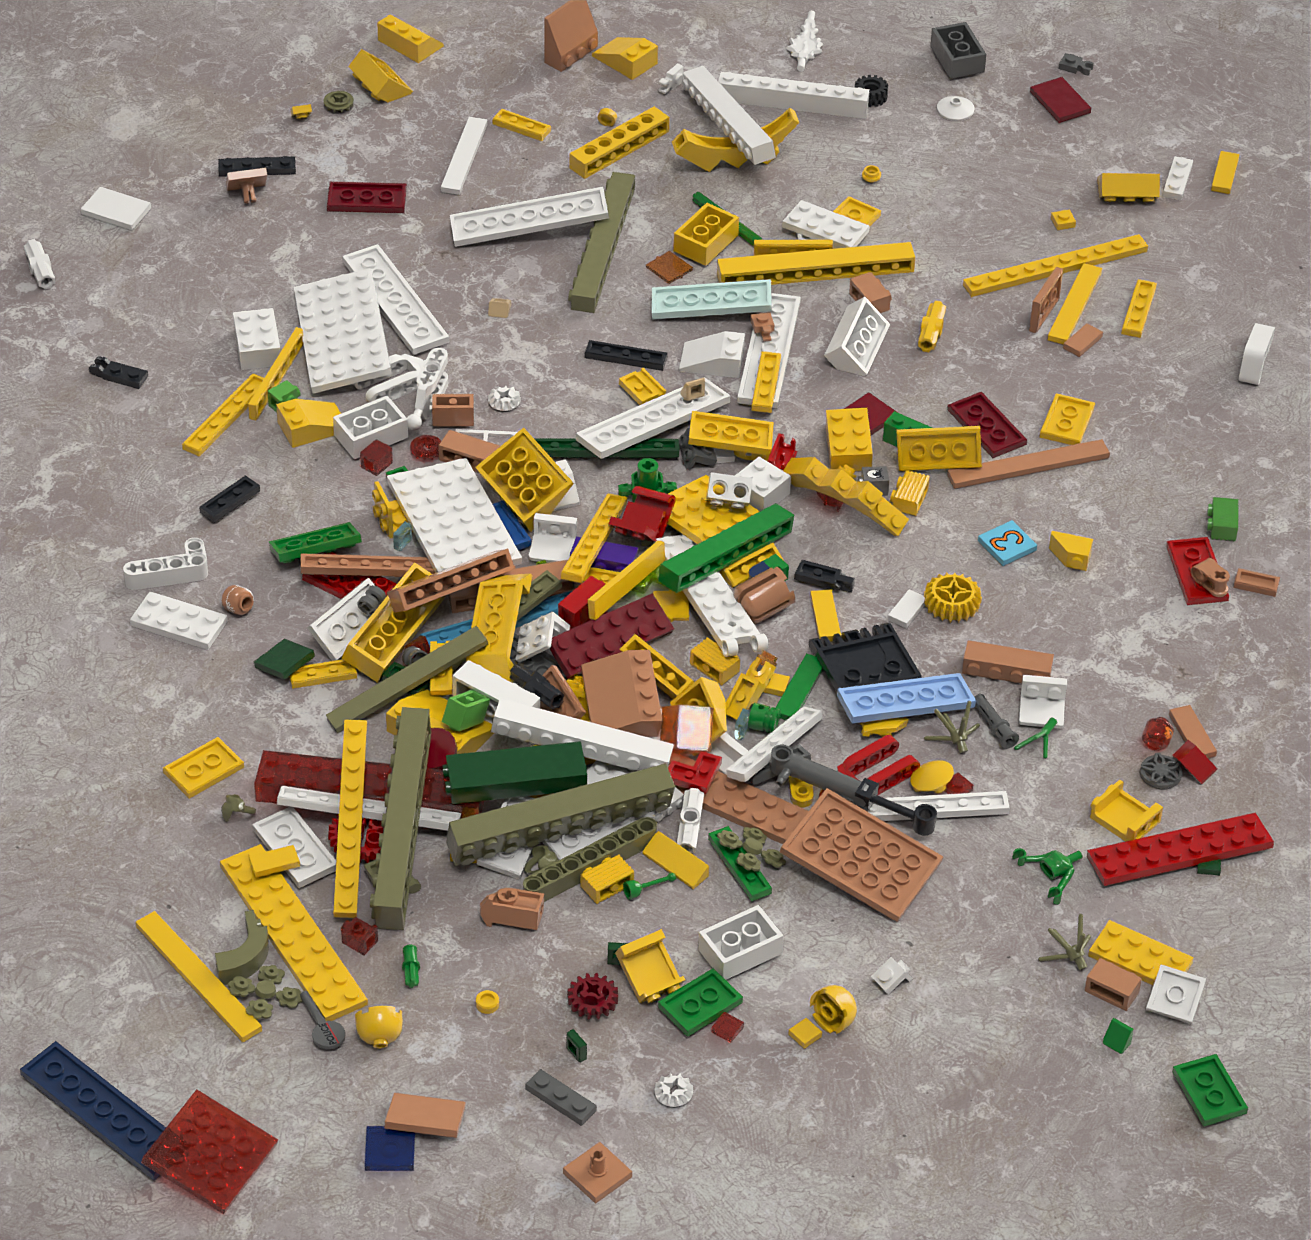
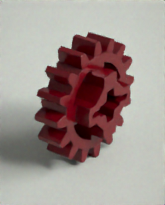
[567,973,618,1020]

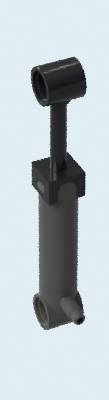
[769,744,937,836]

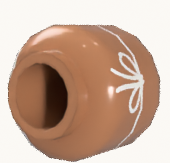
[222,585,254,615]

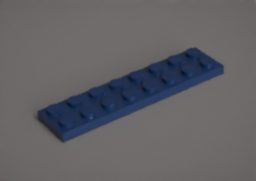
[20,1041,190,1181]

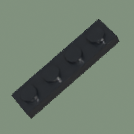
[218,156,296,177]

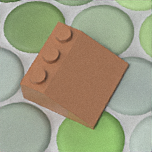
[544,0,598,72]

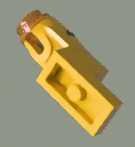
[725,650,778,723]

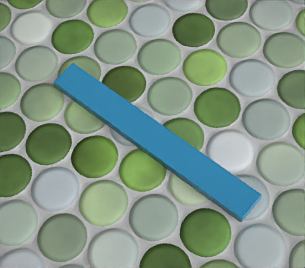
[420,591,572,653]

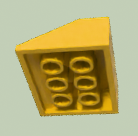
[475,427,574,532]
[386,689,494,754]

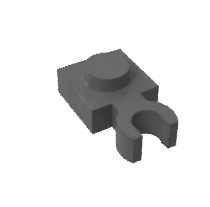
[1058,53,1094,76]

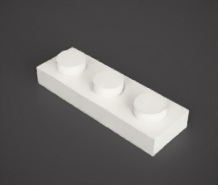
[1163,156,1193,200]

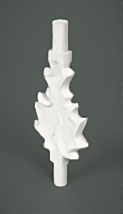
[786,10,823,72]

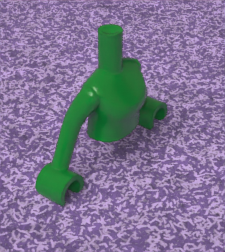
[1012,848,1083,905]

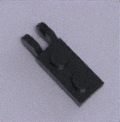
[88,356,148,389]

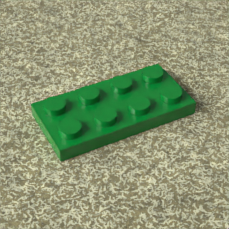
[268,522,362,563]

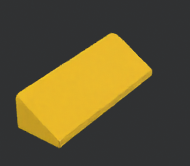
[719,543,784,588]
[642,831,709,889]

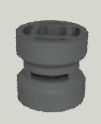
[357,585,387,616]
[402,646,427,666]

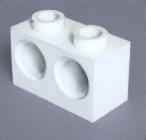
[706,472,753,509]

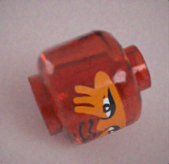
[1142,717,1174,751]

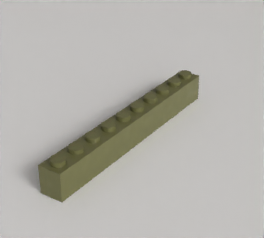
[568,172,635,313]

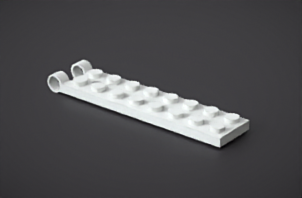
[654,535,768,657]

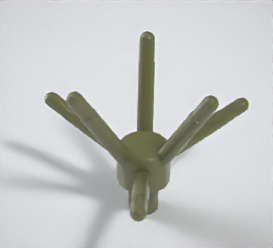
[924,701,980,754]
[1038,914,1091,971]

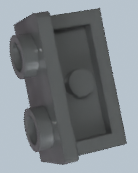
[679,428,717,470]

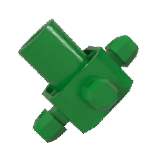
[618,458,677,502]

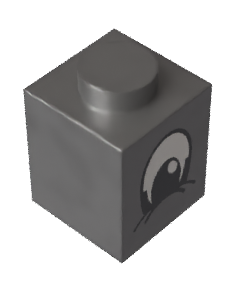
[858,466,890,496]

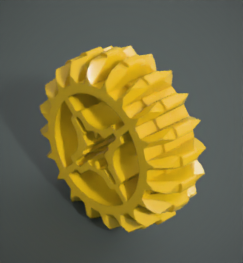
[924,572,982,623]

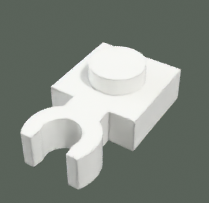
[659,63,684,94]

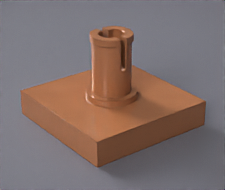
[226,168,267,203]
[563,1142,632,1204]

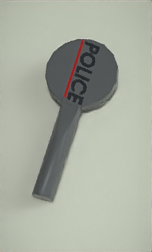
[300,991,346,1050]

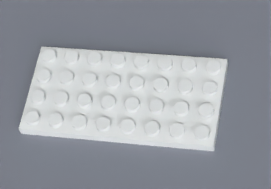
[294,268,392,394]
[387,458,522,573]

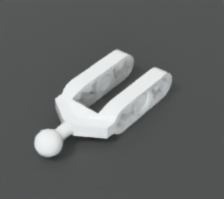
[407,348,448,430]
[353,354,439,402]

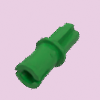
[402,944,420,988]

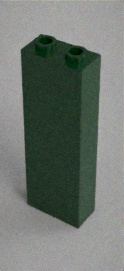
[442,741,587,804]

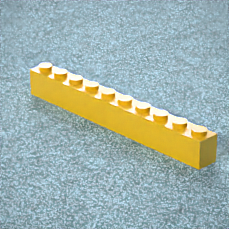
[717,242,915,285]

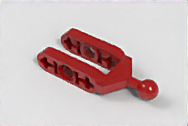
[819,735,920,797]

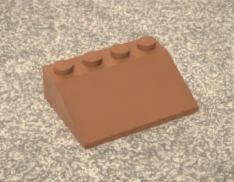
[581,650,663,737]

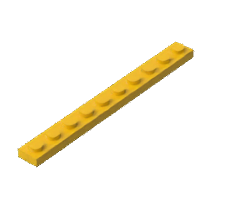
[963,234,1148,297]
[333,720,367,918]

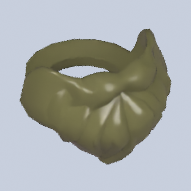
[221,794,256,822]
[525,845,559,875]

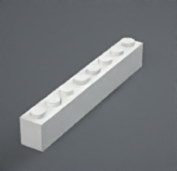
[718,72,869,119]
[491,698,674,771]

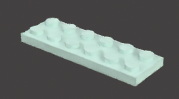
[652,279,772,319]

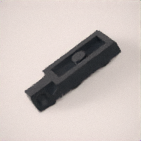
[794,560,855,593]

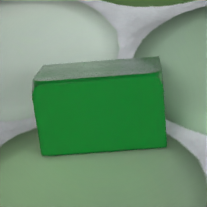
[1103,1018,1133,1054]

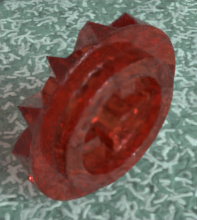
[410,435,441,461]

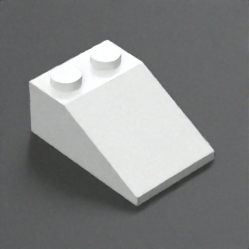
[679,331,745,378]

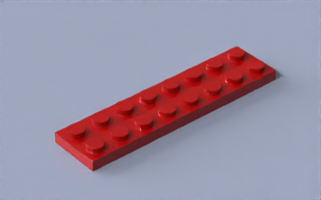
[1087,812,1274,886]

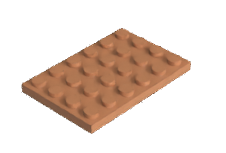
[780,788,943,922]

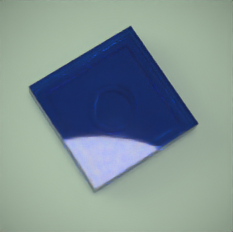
[365,1126,416,1171]

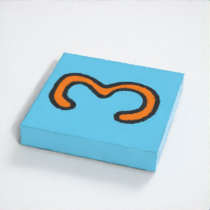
[978,520,1037,566]

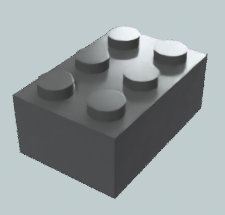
[930,22,987,79]

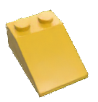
[592,37,658,80]
[276,399,341,448]
[670,677,727,756]

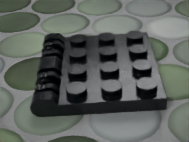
[809,622,922,692]

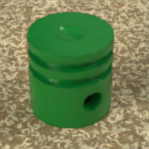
[748,703,781,733]

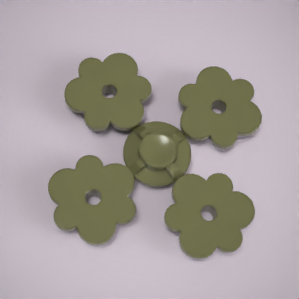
[717,827,786,871]
[228,965,303,1020]

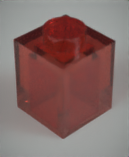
[360,439,393,476]

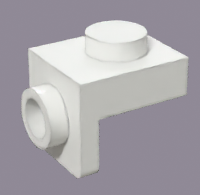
[871,957,913,994]

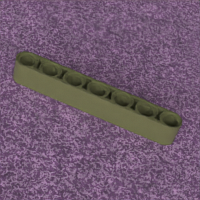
[523,817,657,902]

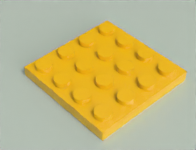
[667,475,760,544]

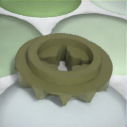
[324,91,354,113]

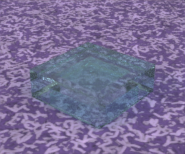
[393,521,412,552]
[735,708,750,740]

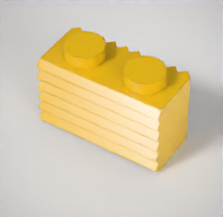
[890,470,930,516]
[690,637,740,685]
[580,854,634,904]

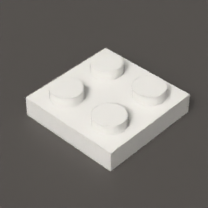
[1146,965,1206,1024]

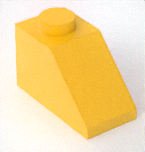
[1049,531,1093,571]

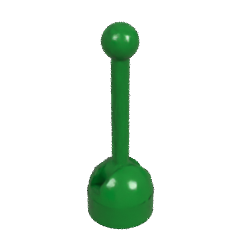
[623,872,676,900]

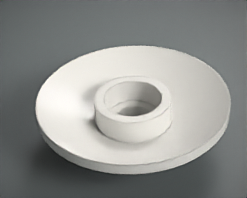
[937,96,974,121]

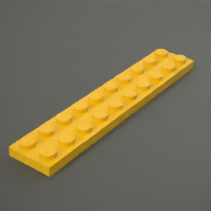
[220,844,368,1021]

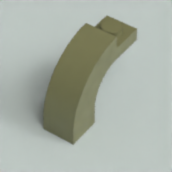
[215,910,269,985]

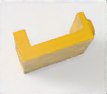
[1090,780,1163,841]
[615,929,685,1003]

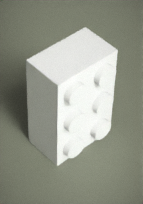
[233,308,280,370]
[333,396,408,459]
[698,905,784,980]

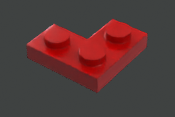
[668,751,722,794]

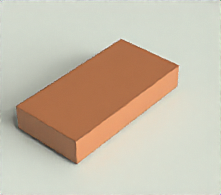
[1063,323,1103,357]
[1233,568,1280,597]

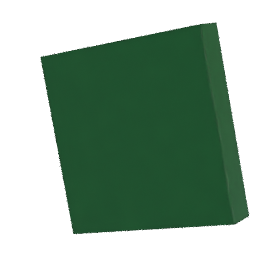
[254,639,315,679]

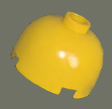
[810,985,857,1034]
[355,1006,403,1048]

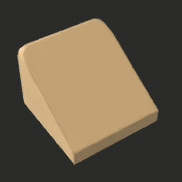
[488,298,512,318]
[680,378,705,401]

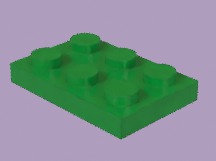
[658,968,743,1037]
[1172,1054,1248,1127]

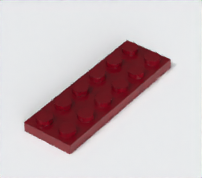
[549,593,675,679]

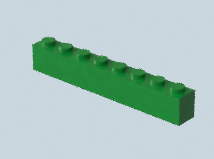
[658,503,795,593]

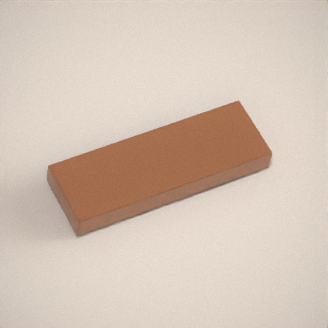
[1169,705,1217,758]

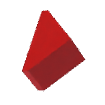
[1173,740,1218,784]

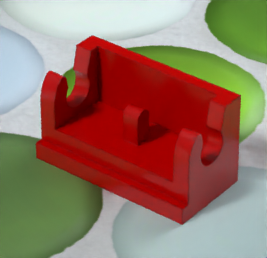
[768,433,798,471]

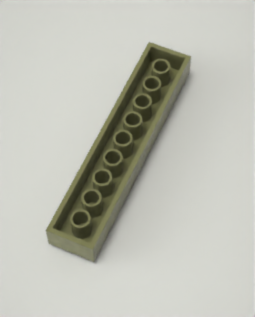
[370,707,431,930]
[446,763,675,866]

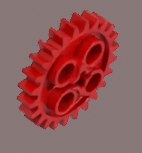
[328,814,384,863]

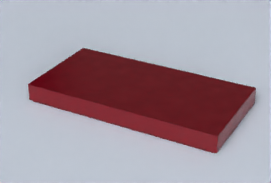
[327,181,407,213]
[947,391,1027,458]

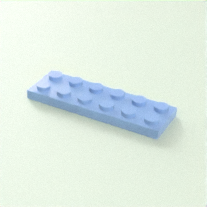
[837,673,976,724]

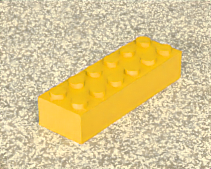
[342,563,446,683]

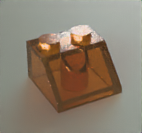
[660,705,714,755]

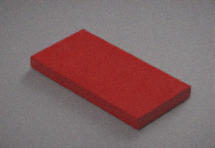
[1166,537,1229,605]

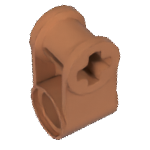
[1191,558,1230,597]

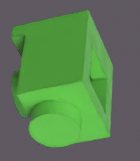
[267,380,301,413]

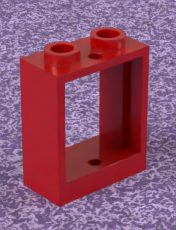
[558,576,608,630]

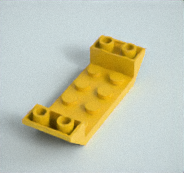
[466,574,532,683]

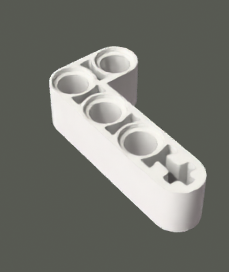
[1239,323,1275,385]
[123,538,208,590]

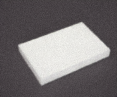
[81,187,151,230]

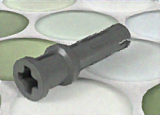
[974,694,1019,749]

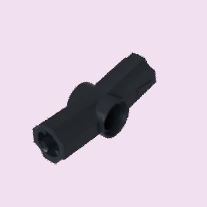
[510,663,565,710]

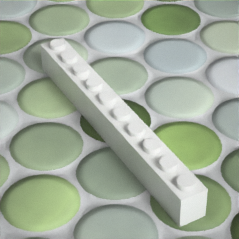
[682,66,776,165]

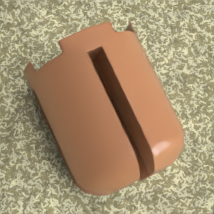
[733,567,795,624]

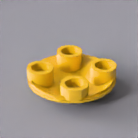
[910,760,954,793]

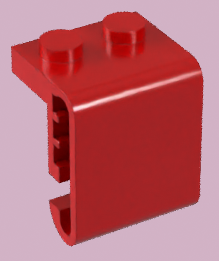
[608,486,676,542]

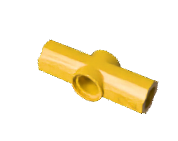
[918,301,946,352]

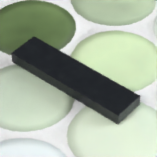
[585,340,668,371]

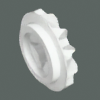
[488,386,521,411]
[655,1073,693,1107]

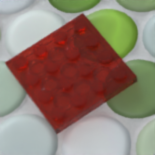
[141,1089,278,1214]

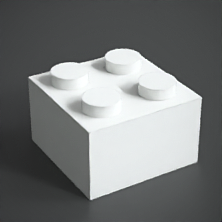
[734,457,791,511]

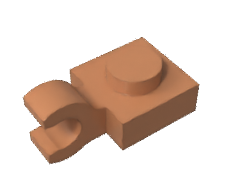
[751,313,775,342]

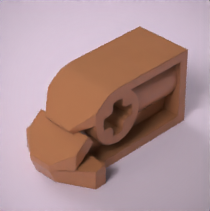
[480,888,544,930]

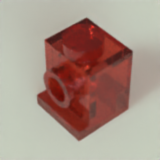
[341,917,378,956]

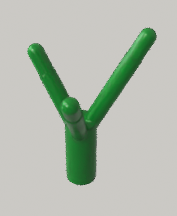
[1014,717,1058,759]

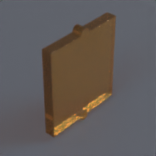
[646,251,693,284]

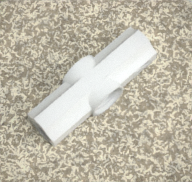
[24,239,55,289]
[677,788,704,853]

